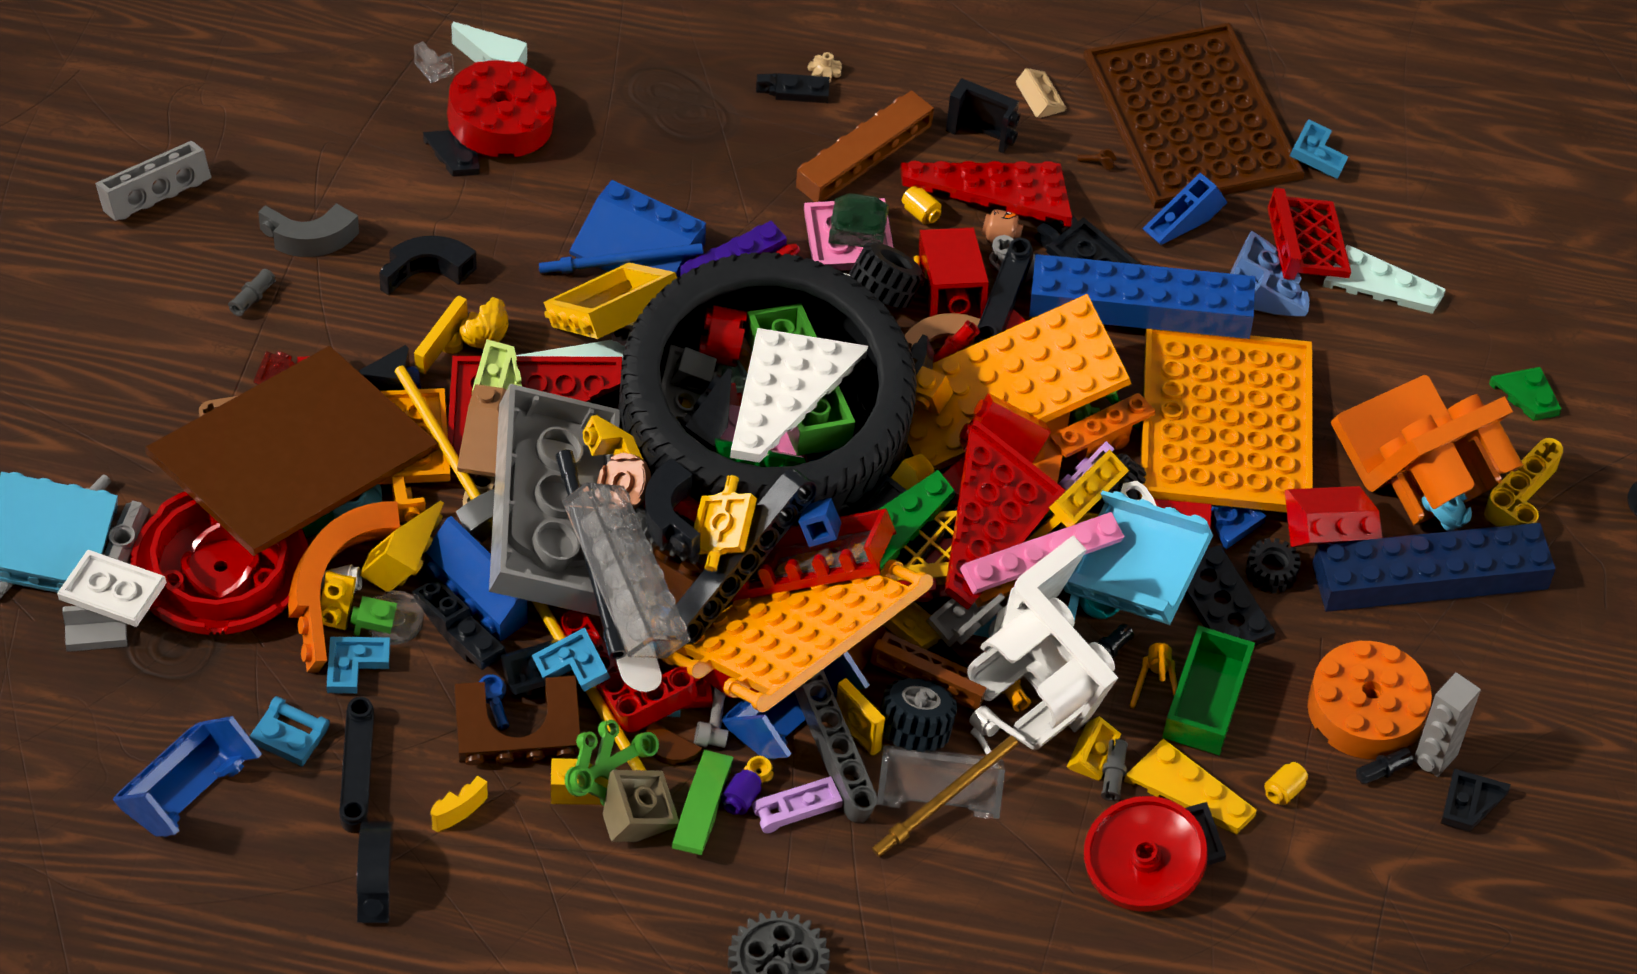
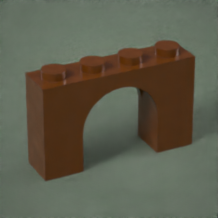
[454,676,580,765]

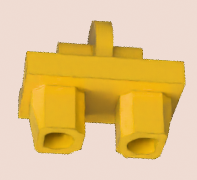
[320,571,357,630]

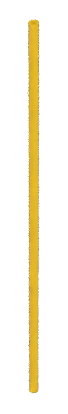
[395,365,646,770]

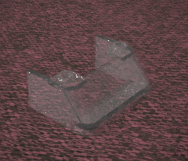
[877,745,1005,819]

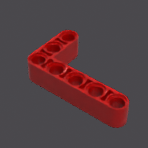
[561,610,698,732]

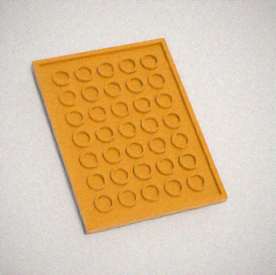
[1139,329,1313,512]

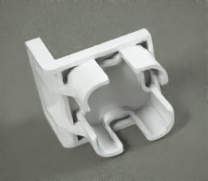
[968,535,1118,750]

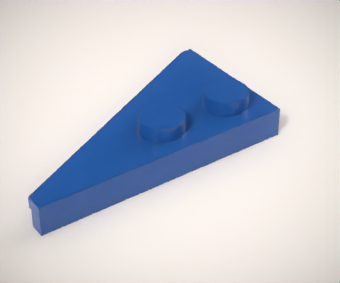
[1211,505,1266,549]

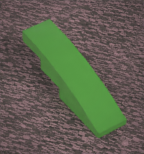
[672,750,734,855]

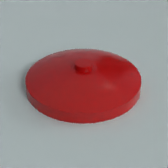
[1084,796,1208,912]

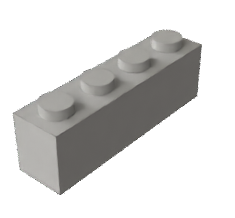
[1413,672,1481,777]

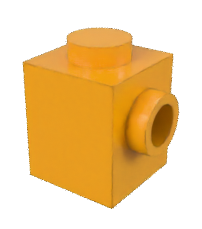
[915,366,953,415]

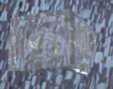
[414,41,454,83]

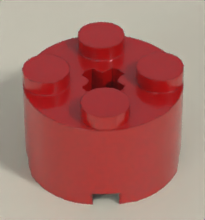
[698,305,747,367]

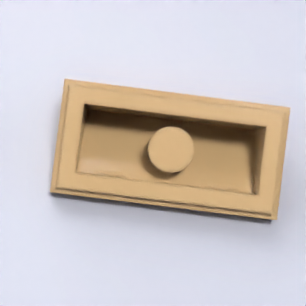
[1016,68,1066,118]

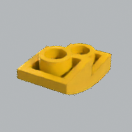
[430,776,488,832]

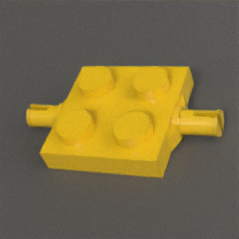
[694,475,757,572]

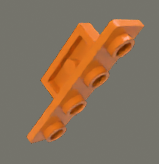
[1050,393,1156,462]

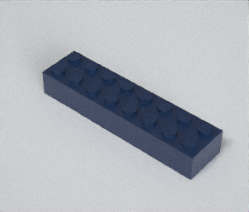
[1312,523,1556,612]

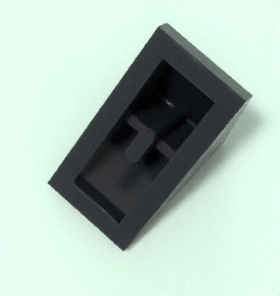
[359,345,410,391]

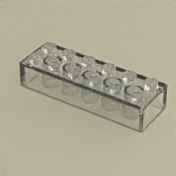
[562,483,691,658]

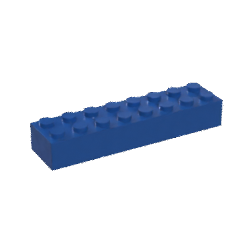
[1029,254,1255,339]

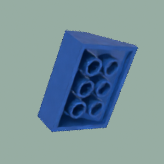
[570,180,706,278]

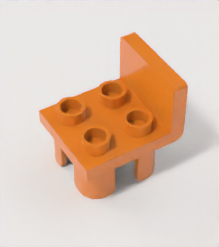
[1331,375,1524,526]

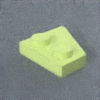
[471,339,522,395]

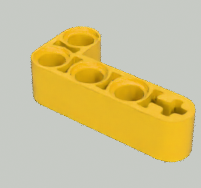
[1484,438,1563,527]

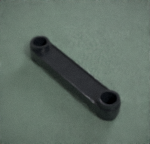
[974,238,1033,344]
[339,697,374,834]

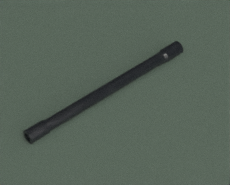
[556,450,627,660]

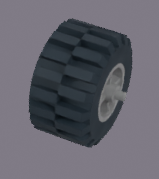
[879,678,957,752]

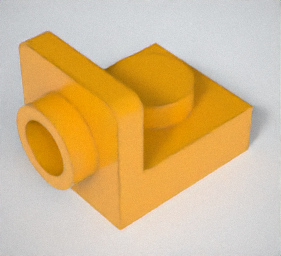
[392,476,426,522]

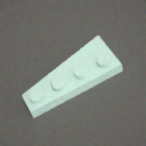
[1323,245,1446,314]

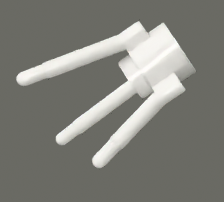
[969,705,1031,767]

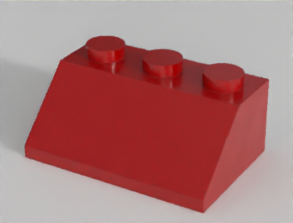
[1284,486,1382,547]

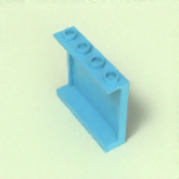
[0,471,118,593]
[1063,490,1213,625]

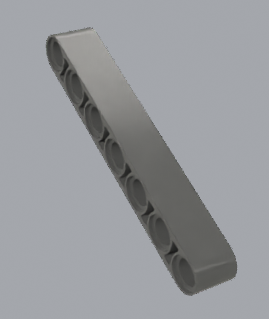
[794,669,877,823]

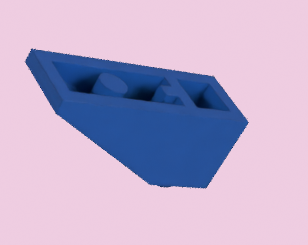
[1142,172,1228,245]

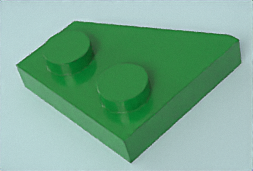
[1489,367,1561,421]

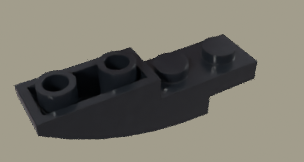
[412,577,506,670]

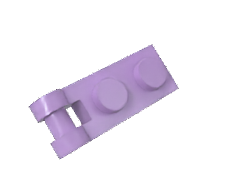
[752,776,843,833]

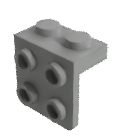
[926,593,1005,648]

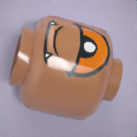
[982,209,1023,247]

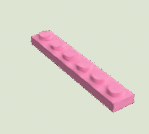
[960,512,1125,594]

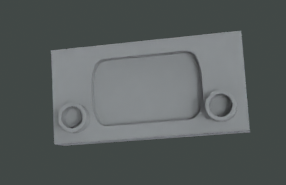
[489,384,620,616]

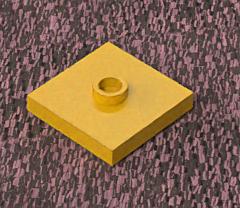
[836,678,885,756]

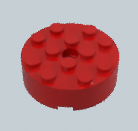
[447,60,556,157]

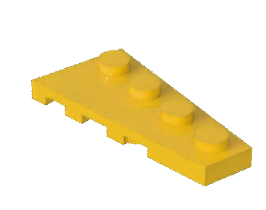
[1124,739,1257,835]

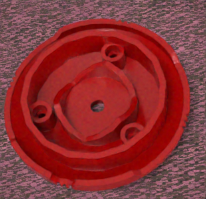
[130,491,308,635]

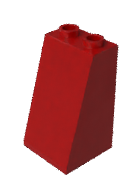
[919,227,988,319]

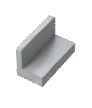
[62,606,127,652]

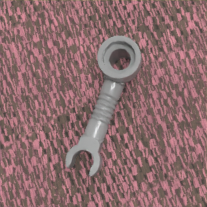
[694,686,728,748]

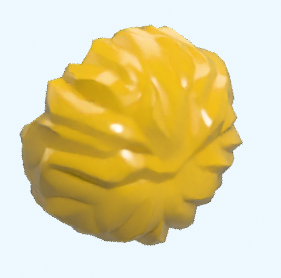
[459,297,509,350]

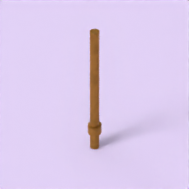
[872,735,1019,857]

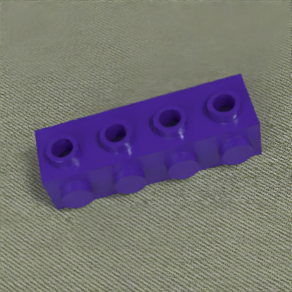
[680,221,787,276]

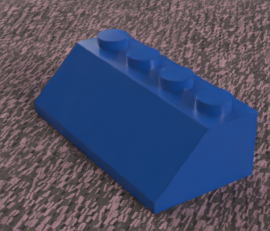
[424,516,528,642]

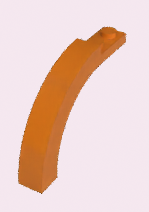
[288,501,400,673]

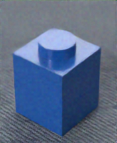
[799,498,842,547]

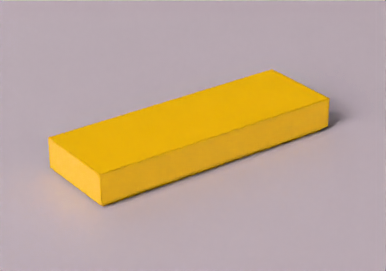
[414,295,468,374]

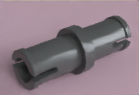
[228,269,276,316]
[1101,739,1128,801]

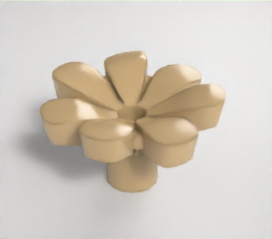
[808,52,842,83]

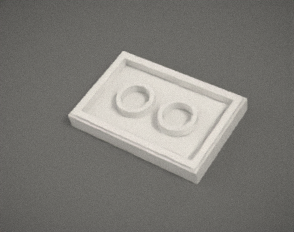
[57,550,167,627]

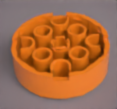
[1308,640,1432,759]

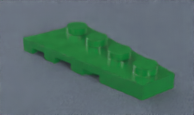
[859,470,956,573]

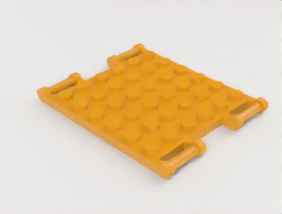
[661,545,933,712]

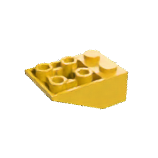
[359,501,444,593]

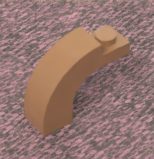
[905,313,980,353]

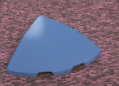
[1230,231,1309,316]

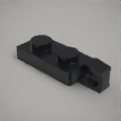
[756,73,830,103]

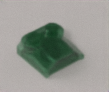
[828,193,889,247]

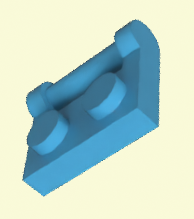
[249,696,330,767]

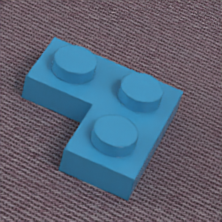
[1290,119,1349,179]
[532,627,611,692]
[327,637,390,693]

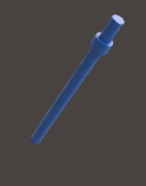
[539,243,704,274]

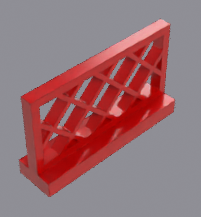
[1267,188,1351,280]

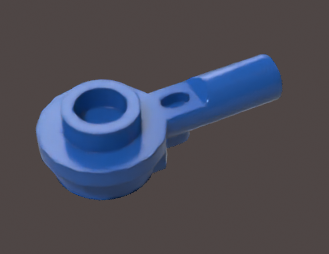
[479,674,509,730]

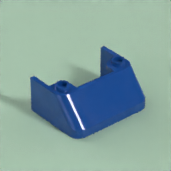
[722,651,869,760]
[113,716,262,837]

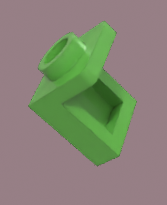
[350,596,397,636]

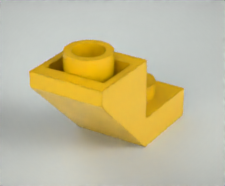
[582,415,643,459]

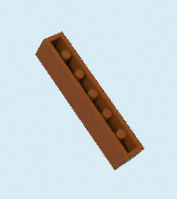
[796,90,934,202]

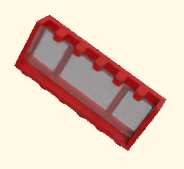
[730,508,896,602]

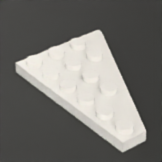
[730,328,868,462]

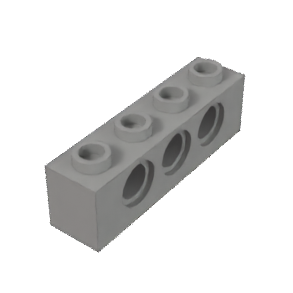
[95,140,211,221]

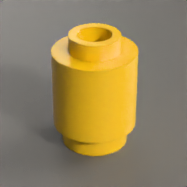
[902,186,941,225]
[1264,762,1308,805]

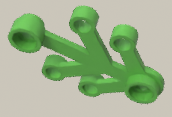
[565,720,659,806]

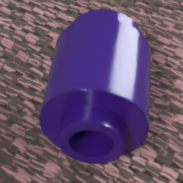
[721,770,762,815]

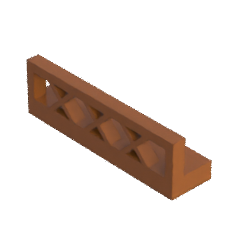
[870,632,987,710]

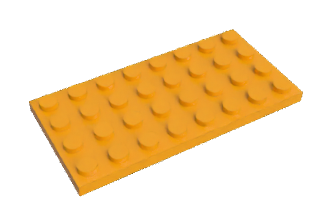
[908,294,1131,471]

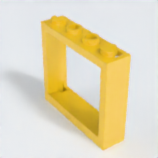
[544,262,677,339]

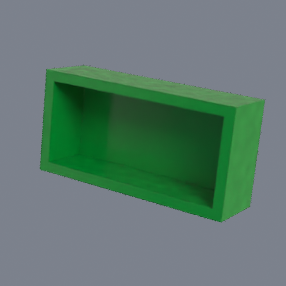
[1162,625,1255,756]

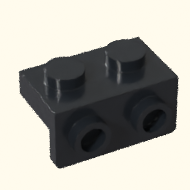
[500,639,571,697]

